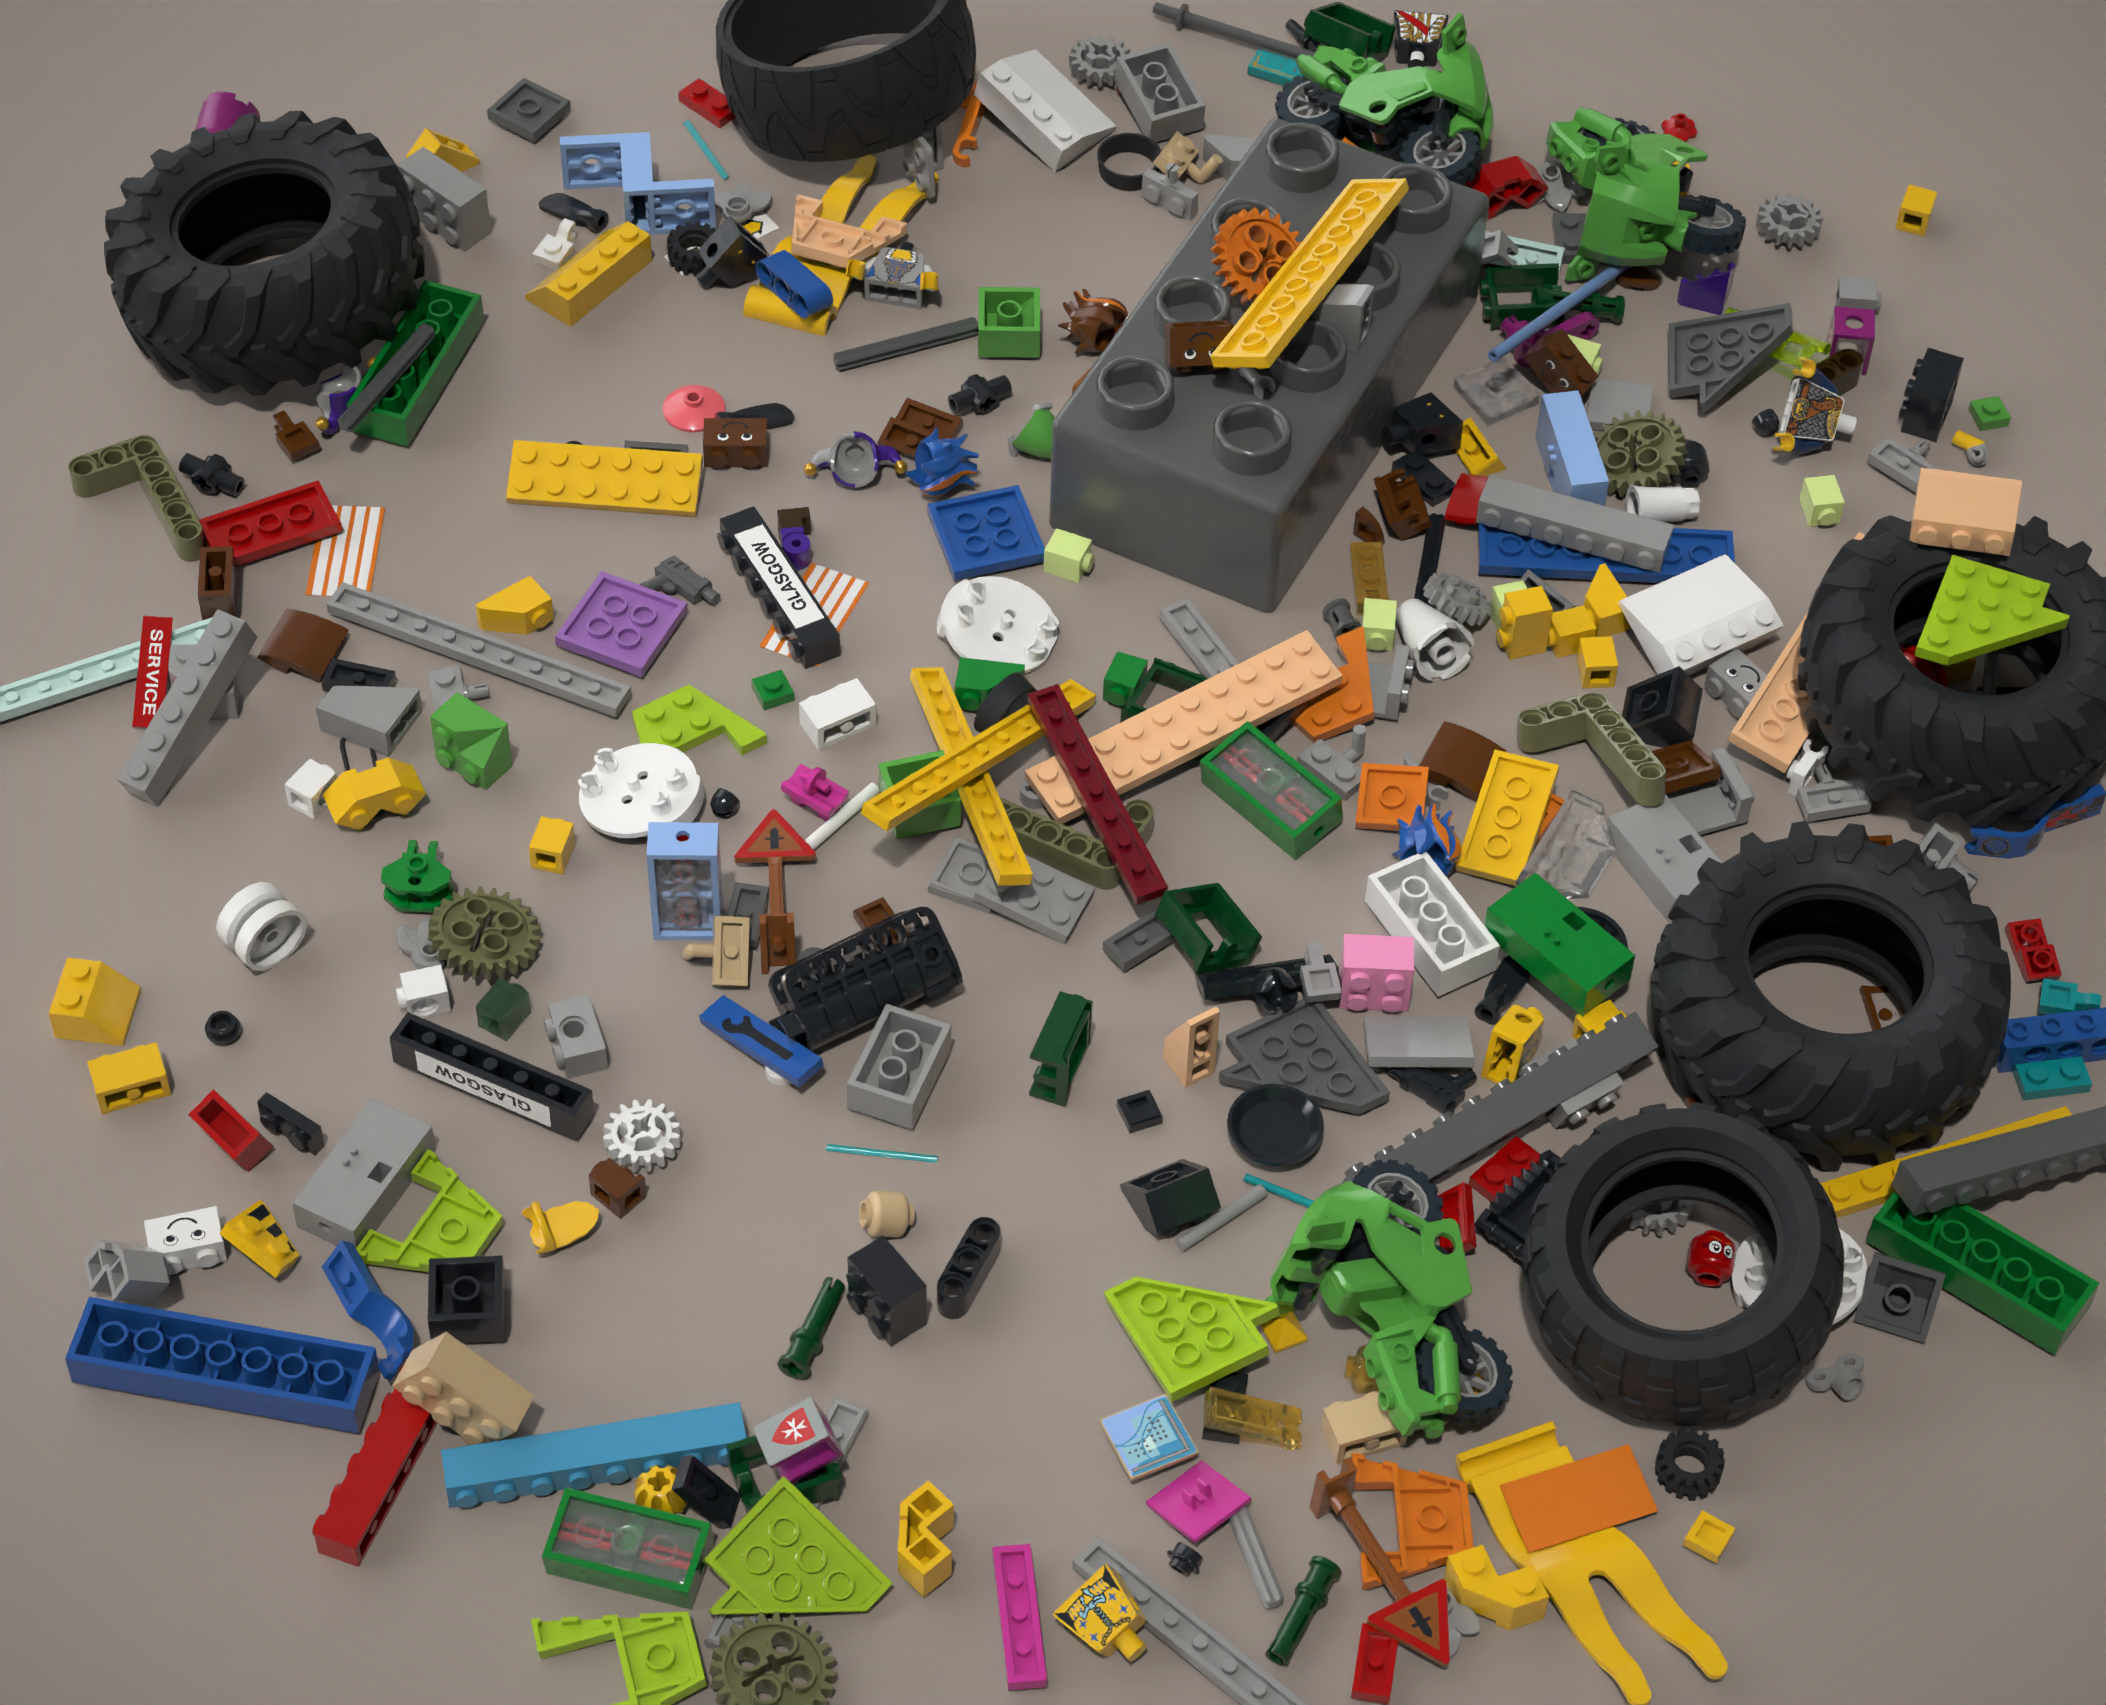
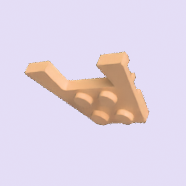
[791,194,907,268]

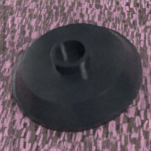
[1227,1084,1324,1166]

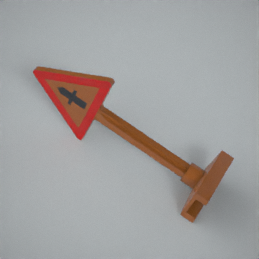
[734,809,816,974]
[1309,1457,1450,1667]

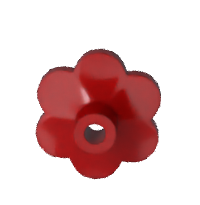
[1661,113,1697,142]

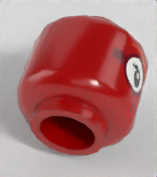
[1687,1230,1736,1287]

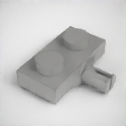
[1141,163,1198,221]
[1867,438,1938,493]
[427,665,489,712]
[1796,764,1872,822]

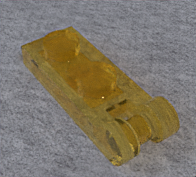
[1349,542,1390,614]
[1204,1387,1302,1450]

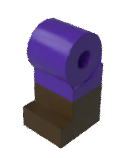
[777,507,811,570]

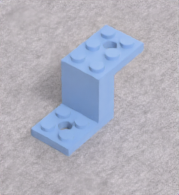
[559,132,716,235]

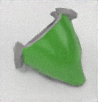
[1007,402,1055,459]

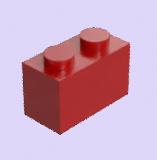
[188,1089,274,1172]

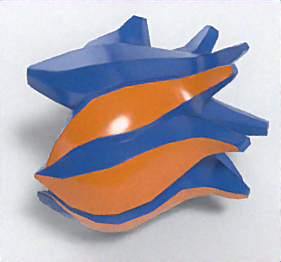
[906,427,979,497]
[1392,803,1462,876]

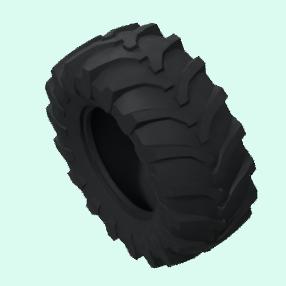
[104,111,425,396]
[1798,515,2106,829]
[1651,821,2011,1170]

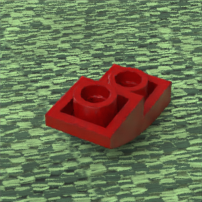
[1445,473,1488,526]
[2005,918,2062,982]

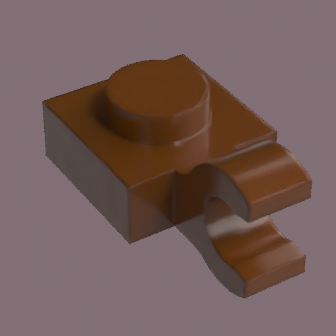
[273,410,320,462]

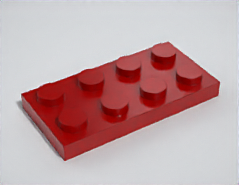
[199,480,342,566]

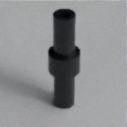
[1285,19,1323,52]

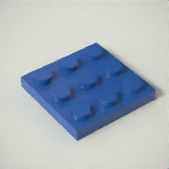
[927,485,1045,581]

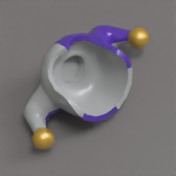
[315,357,376,435]
[804,431,908,488]

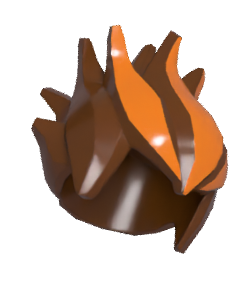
[1058,289,1129,354]

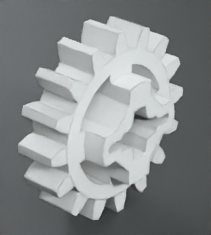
[603,1099,681,1172]

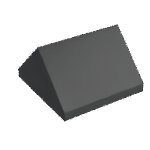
[1854,1252,1946,1343]

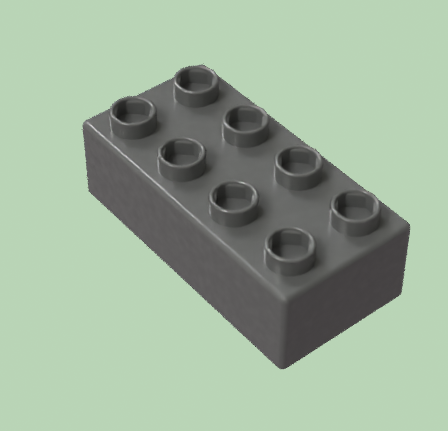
[1049,118,1489,613]

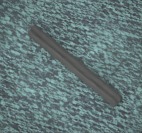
[833,317,978,371]
[338,323,435,433]

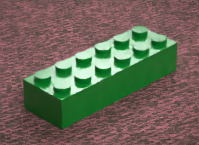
[347,280,484,446]
[1866,1191,2100,1355]

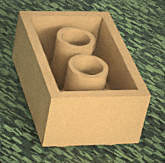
[392,1332,535,1445]

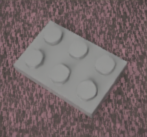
[973,855,1095,944]

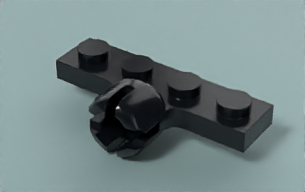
[1196,954,1339,1013]

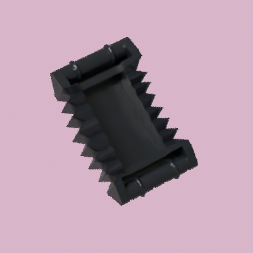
[1475,1150,1561,1261]

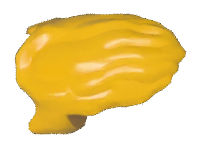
[522,1201,599,1254]

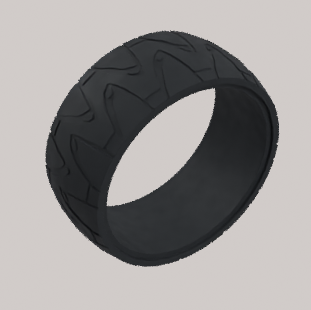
[716,0,976,162]

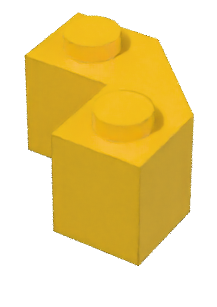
[323,758,426,831]
[898,1480,954,1598]
[1444,1544,1549,1631]

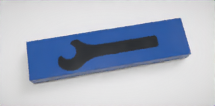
[699,995,824,1088]

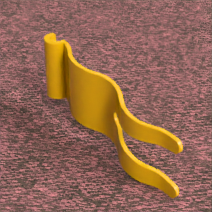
[743,155,938,337]
[1456,1421,1728,1705]

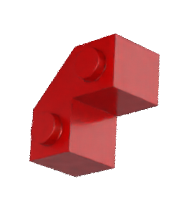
[1465,155,1549,220]

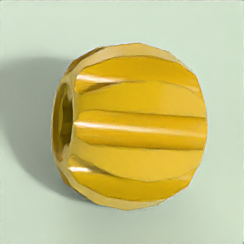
[633,1464,688,1514]

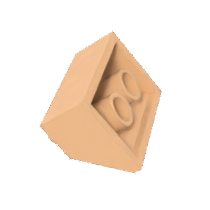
[1909,468,2022,556]

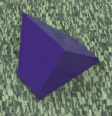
[1677,262,1736,315]

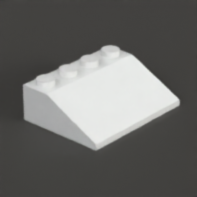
[973,49,1117,172]
[1618,554,1784,675]

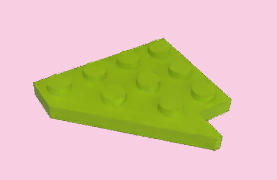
[1914,555,2070,666]
[1104,1276,1280,1402]
[702,1476,893,1615]

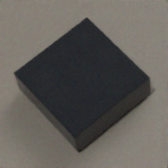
[1116,1090,1163,1134]

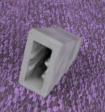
[1308,284,1375,353]
[316,686,422,756]

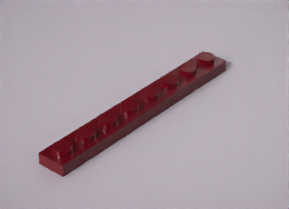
[1027,684,1168,905]

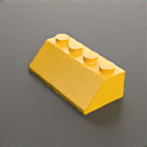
[525,221,652,327]

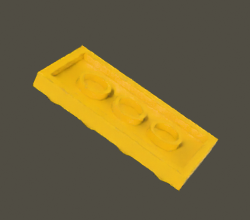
[1455,750,1560,886]

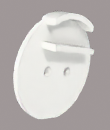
[937,576,1059,674]
[578,743,705,838]
[1732,1229,1868,1325]

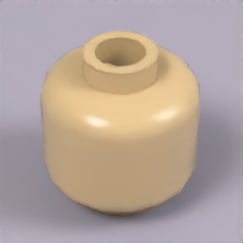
[859,1191,915,1237]

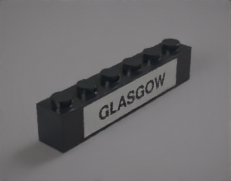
[717,506,840,669]
[389,1012,595,1140]

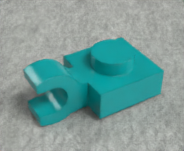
[2038,978,2102,1015]

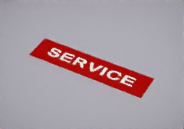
[132,616,173,728]

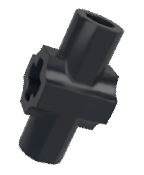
[948,374,1012,415]
[179,453,245,497]

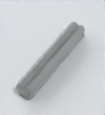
[1228,1506,1284,1609]

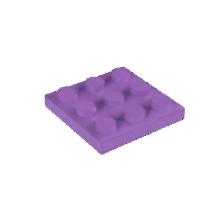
[555,571,688,677]

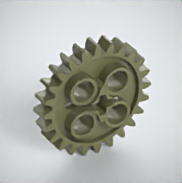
[1593,410,1688,497]
[428,887,541,981]
[709,1611,836,1705]

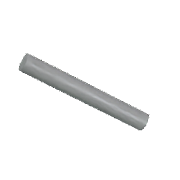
[1176,1184,1267,1251]

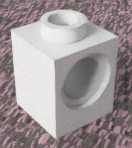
[284,759,337,820]
[396,964,451,1018]

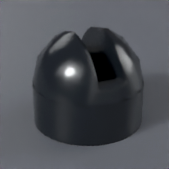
[1752,409,1780,436]
[710,788,740,818]

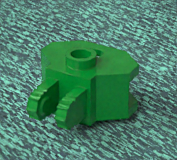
[381,840,454,913]

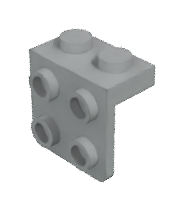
[902,123,943,199]
[1341,644,1414,720]
[1667,748,1755,835]
[1520,1039,1624,1128]

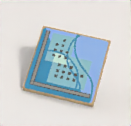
[1099,1393,1199,1481]

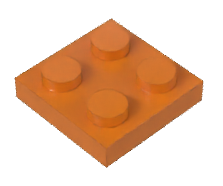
[1355,763,1429,831]

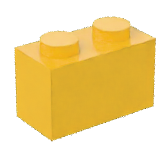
[1496,586,1553,660]
[87,1042,171,1114]

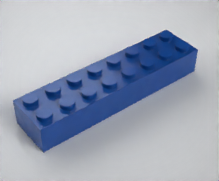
[65,1297,380,1434]

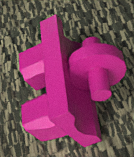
[781,764,849,821]

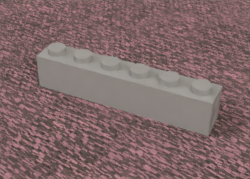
[1476,475,1674,573]
[117,609,258,807]

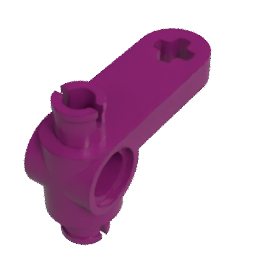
[1500,311,1600,367]

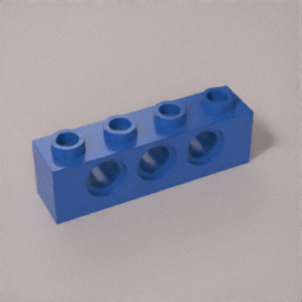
[1996,1007,2106,1073]

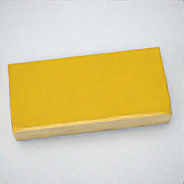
[1454,417,1506,476]

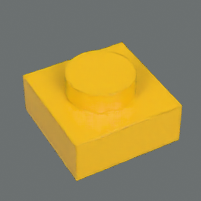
[1683,1510,1736,1564]

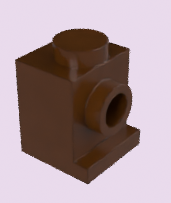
[588,1158,646,1219]

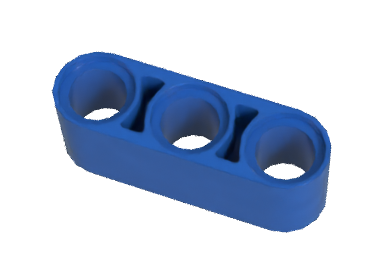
[755,250,833,318]

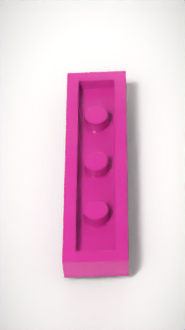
[992,1544,1047,1691]

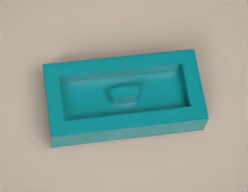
[2012,1056,2092,1101]

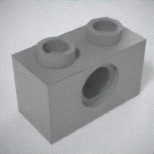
[544,994,608,1079]

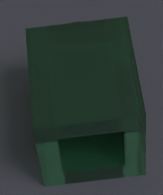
[476,978,531,1041]

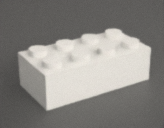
[1365,852,1500,997]

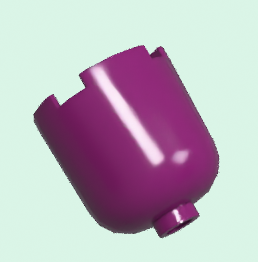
[194,91,261,134]

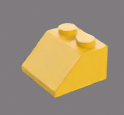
[49,957,141,1046]

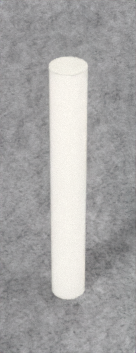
[805,782,880,850]

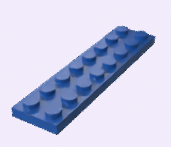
[1478,523,1735,583]

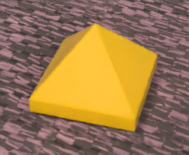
[1260,1312,1308,1353]

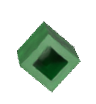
[1103,651,1148,707]

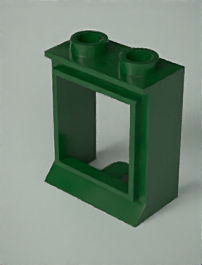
[1303,1,1396,60]
[1480,263,1565,331]
[1120,657,1209,723]
[1154,883,1262,975]
[1029,991,1093,1107]
[727,1435,842,1513]

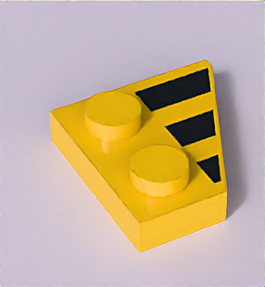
[219,1200,300,1278]

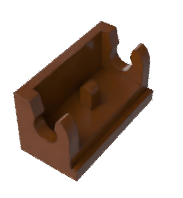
[1373,468,1432,541]

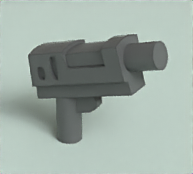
[640,555,721,605]

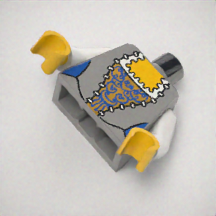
[845,242,939,310]

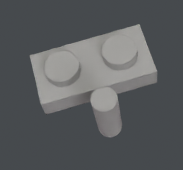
[1297,724,1366,801]

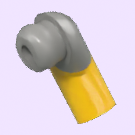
[1952,430,1989,466]

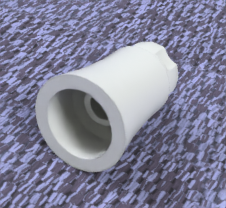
[1625,485,1700,523]

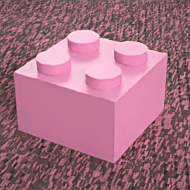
[1339,934,1414,1012]

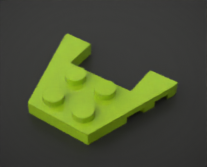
[632,684,767,756]
[356,1149,503,1272]

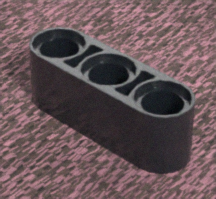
[937,1217,1001,1319]

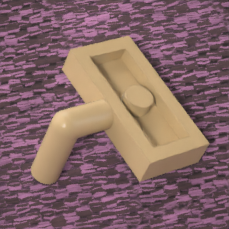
[1153,131,1223,184]
[681,916,750,987]

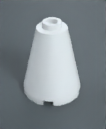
[1396,599,1474,681]

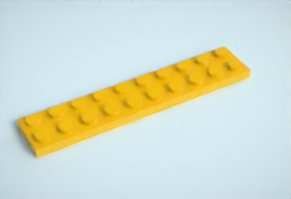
[1210,179,1409,369]

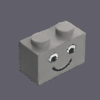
[1704,648,1767,718]

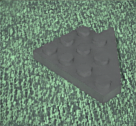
[1669,303,1793,412]
[1219,998,1390,1115]

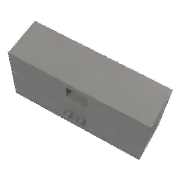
[1604,794,1722,924]
[292,1098,436,1248]

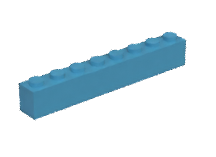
[441,1402,746,1508]

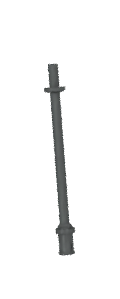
[1152,2,1316,58]

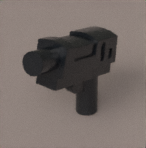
[1388,1067,1477,1114]

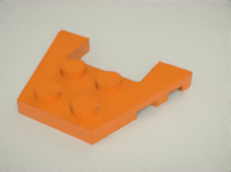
[1291,626,1375,743]
[1351,1453,1474,1590]

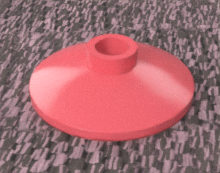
[663,385,725,432]

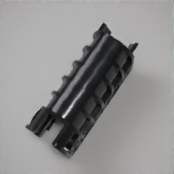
[768,906,963,1051]

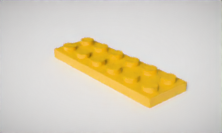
[506,440,703,517]

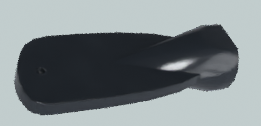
[538,193,609,233]
[715,403,794,428]
[1475,956,1531,1024]

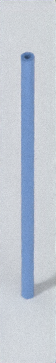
[1488,265,1631,362]

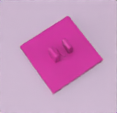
[1146,1460,1252,1544]

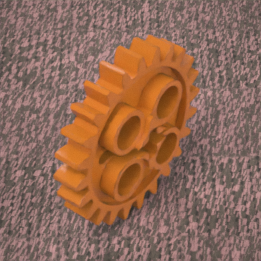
[1211,207,1301,305]

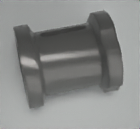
[1322,598,1361,639]

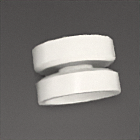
[216,882,307,971]

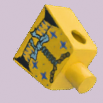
[1481,1005,1545,1084]
[1052,1563,1147,1662]

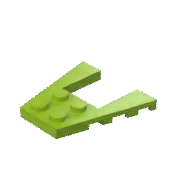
[531,1611,707,1705]

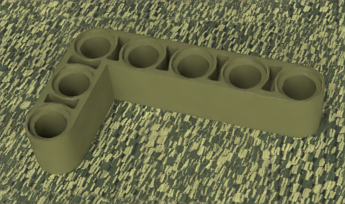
[68,435,205,562]
[1517,692,1666,807]
[973,797,1154,890]

